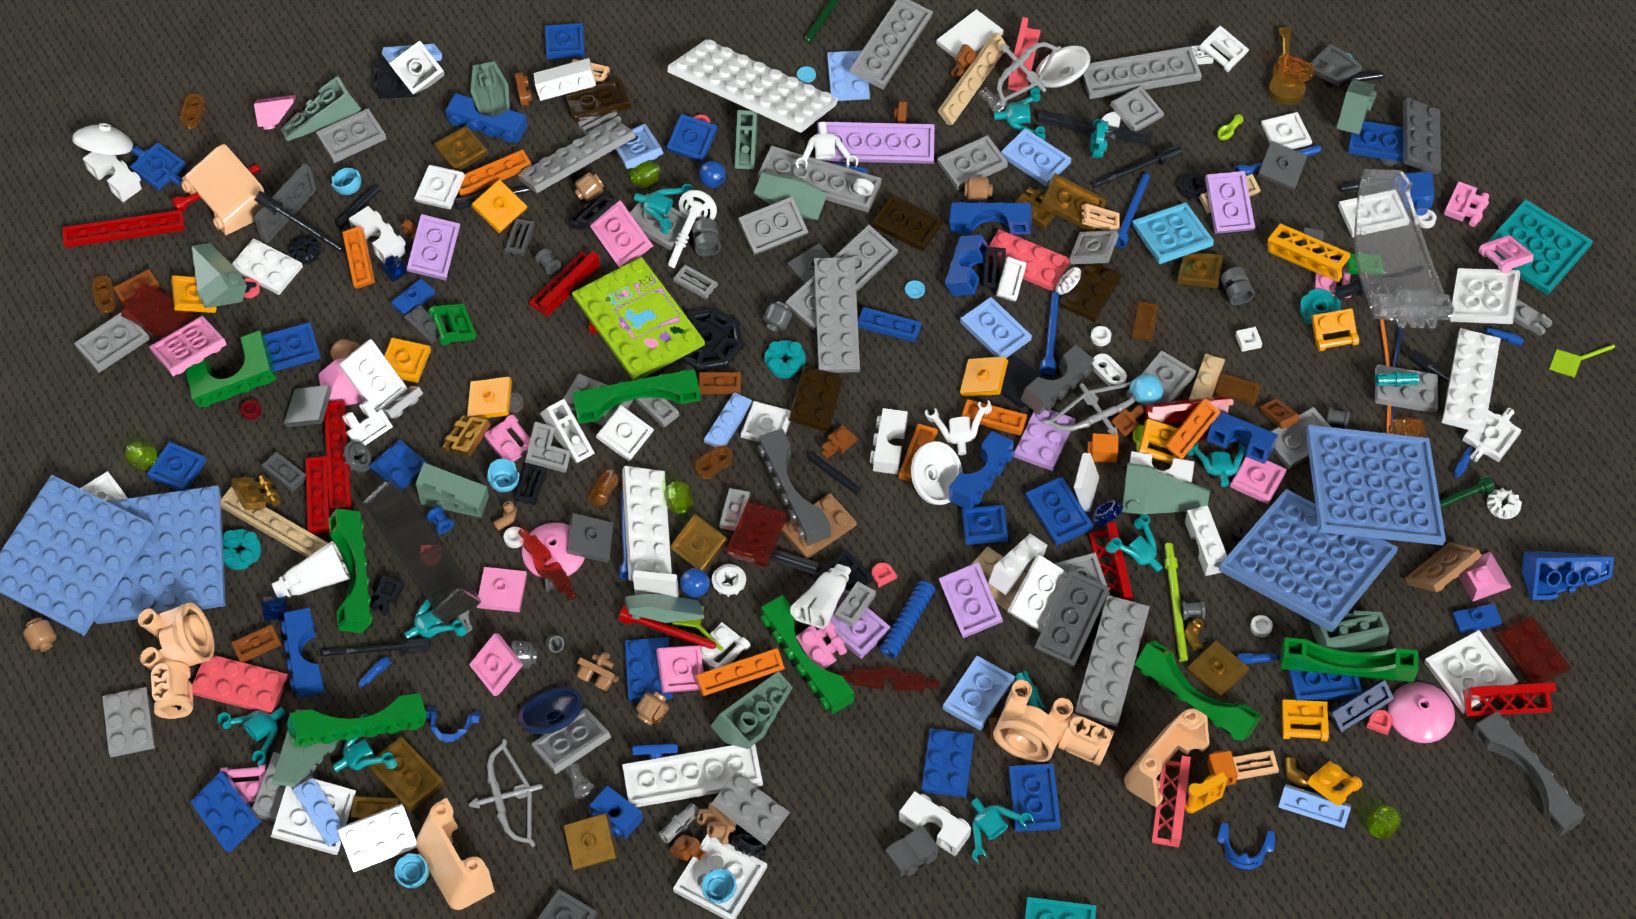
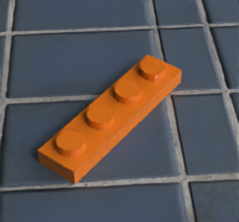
[458,150,532,198]
[695,648,785,697]

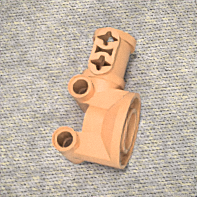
[138,603,214,719]
[993,680,1114,766]

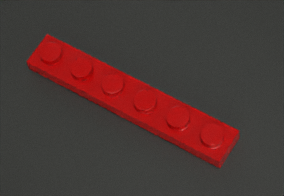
[62,210,185,248]
[325,400,352,513]

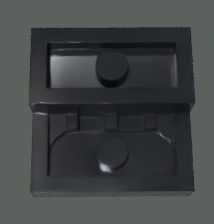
[567,195,617,230]
[1000,357,1049,408]

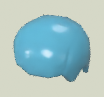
[331,168,361,195]
[1130,374,1163,405]
[487,458,519,492]
[394,853,429,888]
[701,869,737,904]

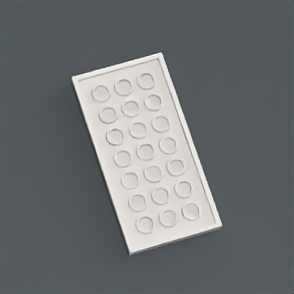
[667,39,838,133]

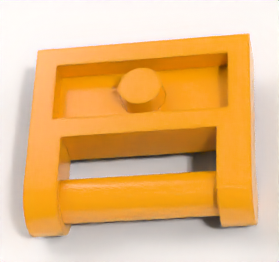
[1311,309,1359,351]
[1137,419,1178,466]
[1282,700,1329,741]
[1307,761,1362,805]
[1185,772,1228,813]

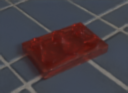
[121,282,196,338]
[726,502,788,567]
[1495,616,1571,684]

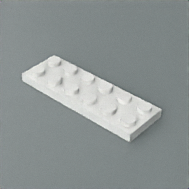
[1442,328,1501,433]
[622,466,672,581]
[622,744,763,807]

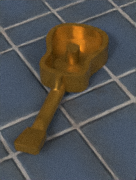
[1269,27,1306,105]

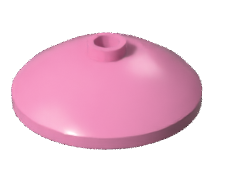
[522,523,585,579]
[1388,682,1455,743]

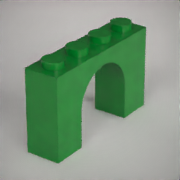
[186,330,277,408]

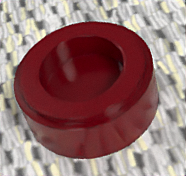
[240,399,262,420]

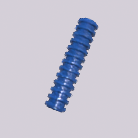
[880,581,935,658]

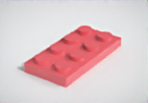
[989,229,1070,292]
[192,655,289,714]

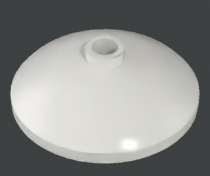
[1036,46,1090,88]
[73,123,133,155]
[911,442,963,505]

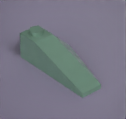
[281,76,361,141]
[191,243,247,308]
[1122,463,1210,514]
[711,671,793,749]
[272,710,339,787]

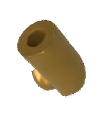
[1184,618,1203,651]
[1285,757,1310,787]

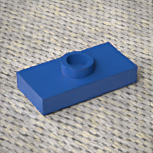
[391,278,435,316]
[1452,604,1502,634]
[633,743,678,759]

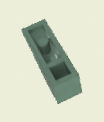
[735,110,758,170]

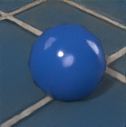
[699,161,726,188]
[680,568,710,598]

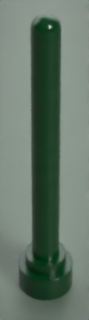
[804,0,839,43]
[1439,475,1494,509]

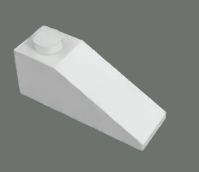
[540,399,595,463]

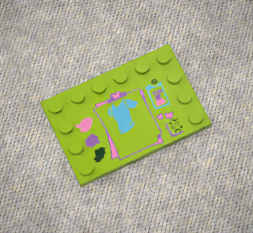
[572,257,705,381]

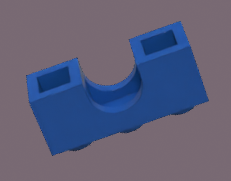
[945,235,989,296]
[1207,411,1278,464]

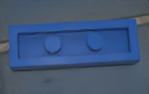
[858,307,922,343]

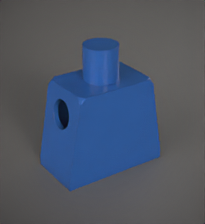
[1392,171,1434,216]

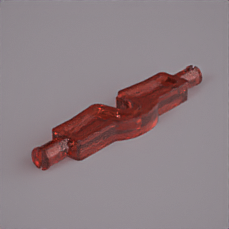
[518,528,577,600]
[840,667,939,692]

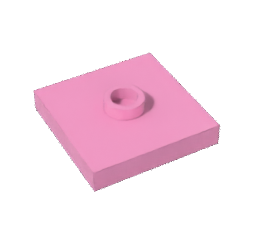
[1230,457,1287,505]
[476,567,527,612]
[469,633,523,696]
[656,645,704,693]

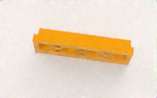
[1267,223,1350,282]

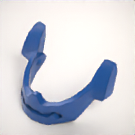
[425,706,481,742]
[1217,822,1275,870]

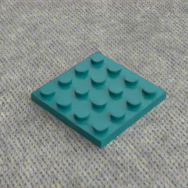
[1487,199,1593,295]

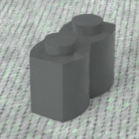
[885,826,939,877]

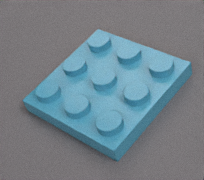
[1132,203,1214,264]

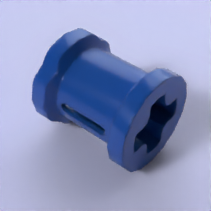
[427,506,454,534]

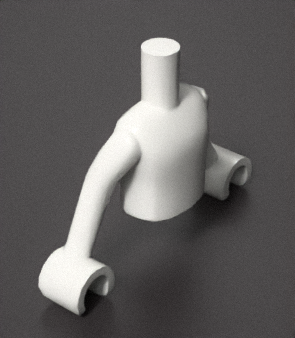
[795,122,858,171]
[925,400,992,455]

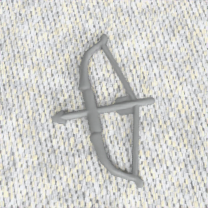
[997,42,1061,106]
[1043,382,1135,435]
[469,739,543,847]

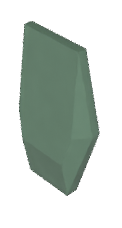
[471,61,510,116]
[754,172,828,220]
[625,594,704,623]

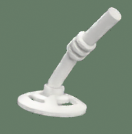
[667,190,717,268]

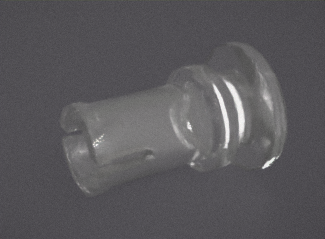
[979,87,1008,113]
[565,763,595,799]

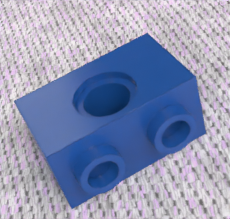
[590,786,643,840]

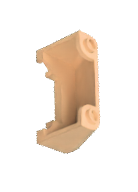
[181,144,265,235]
[1124,709,1210,807]
[416,798,495,910]

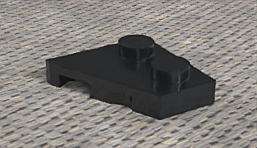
[814,550,874,589]

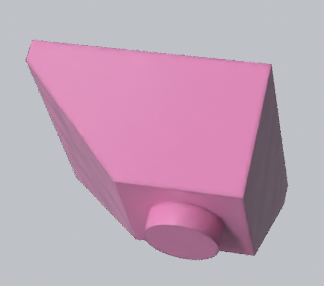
[254,95,296,129]
[319,358,364,405]
[1458,552,1511,602]

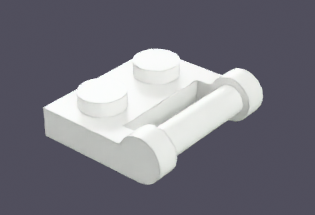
[1199,26,1249,73]
[700,622,751,670]

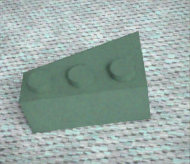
[1337,79,1377,134]
[416,463,489,518]
[1309,611,1389,652]

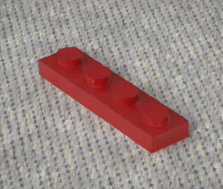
[306,456,330,534]

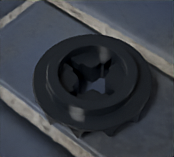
[1179,174,1207,202]
[288,235,321,264]
[731,833,767,858]

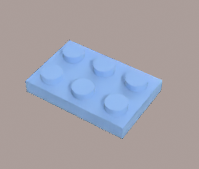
[827,51,870,101]
[615,124,663,169]
[1001,128,1071,187]
[960,297,1032,358]
[943,656,1015,731]

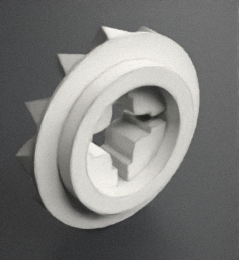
[1055,267,1081,295]
[1487,487,1522,519]
[712,564,746,597]

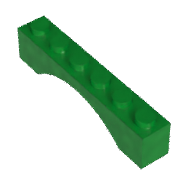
[572,369,701,424]
[328,508,372,633]
[760,595,854,715]
[1280,637,1418,682]
[1134,640,1262,741]
[287,693,427,747]

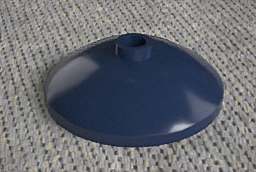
[519,687,583,734]

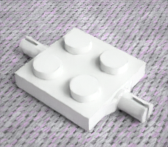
[1462,408,1522,462]

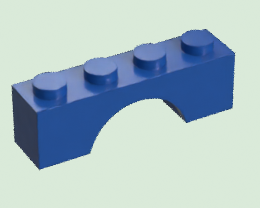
[446,93,528,143]
[949,202,1033,234]
[948,431,1015,511]
[281,608,325,698]

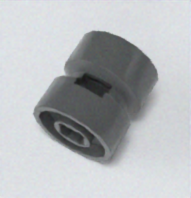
[692,219,721,256]
[1220,267,1255,305]

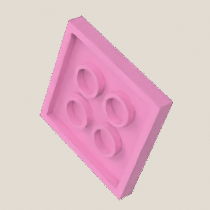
[149,316,227,376]

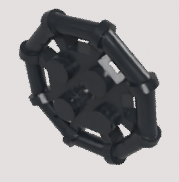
[679,307,745,372]

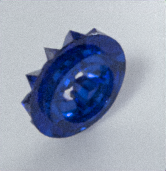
[1092,500,1123,525]

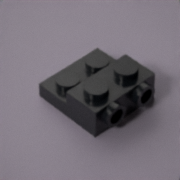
[374,59,418,99]

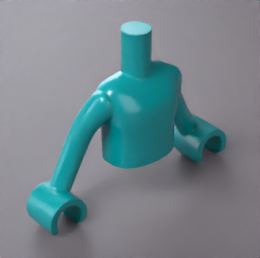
[994,87,1046,140]
[634,184,693,234]
[1186,442,1248,487]
[1106,514,1163,573]
[404,585,467,640]
[218,707,286,767]
[332,714,397,772]
[971,798,1035,864]

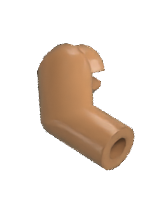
[493,501,517,531]

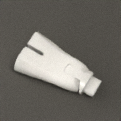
[272,541,350,599]
[790,564,851,629]

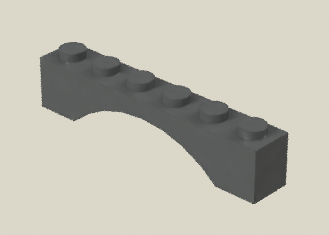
[757,428,831,546]
[1473,711,1585,837]

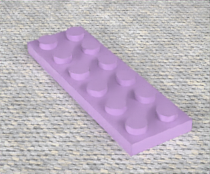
[817,122,934,164]

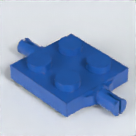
[130,143,187,191]

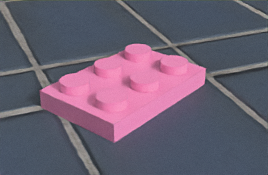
[590,201,653,268]

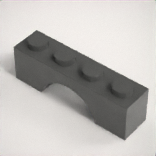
[1020,345,1095,415]

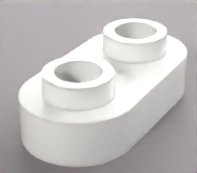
[1092,354,1127,386]

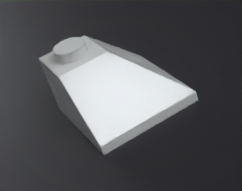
[389,41,444,94]

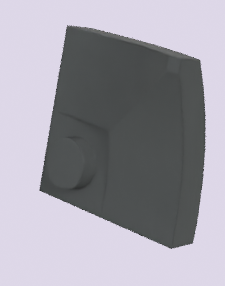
[1307,44,1362,86]

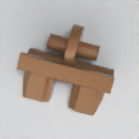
[577,652,619,691]
[697,802,737,845]

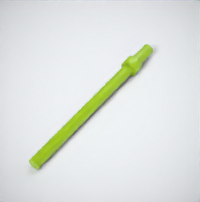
[1164,543,1188,661]

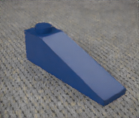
[1522,551,1614,600]

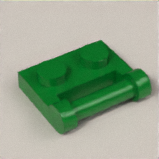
[428,304,476,345]

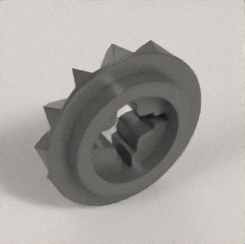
[342,441,372,474]

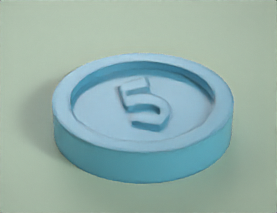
[797,66,816,83]
[905,280,925,298]

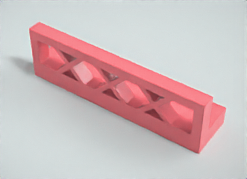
[1008,17,1041,92]
[1152,756,1191,847]

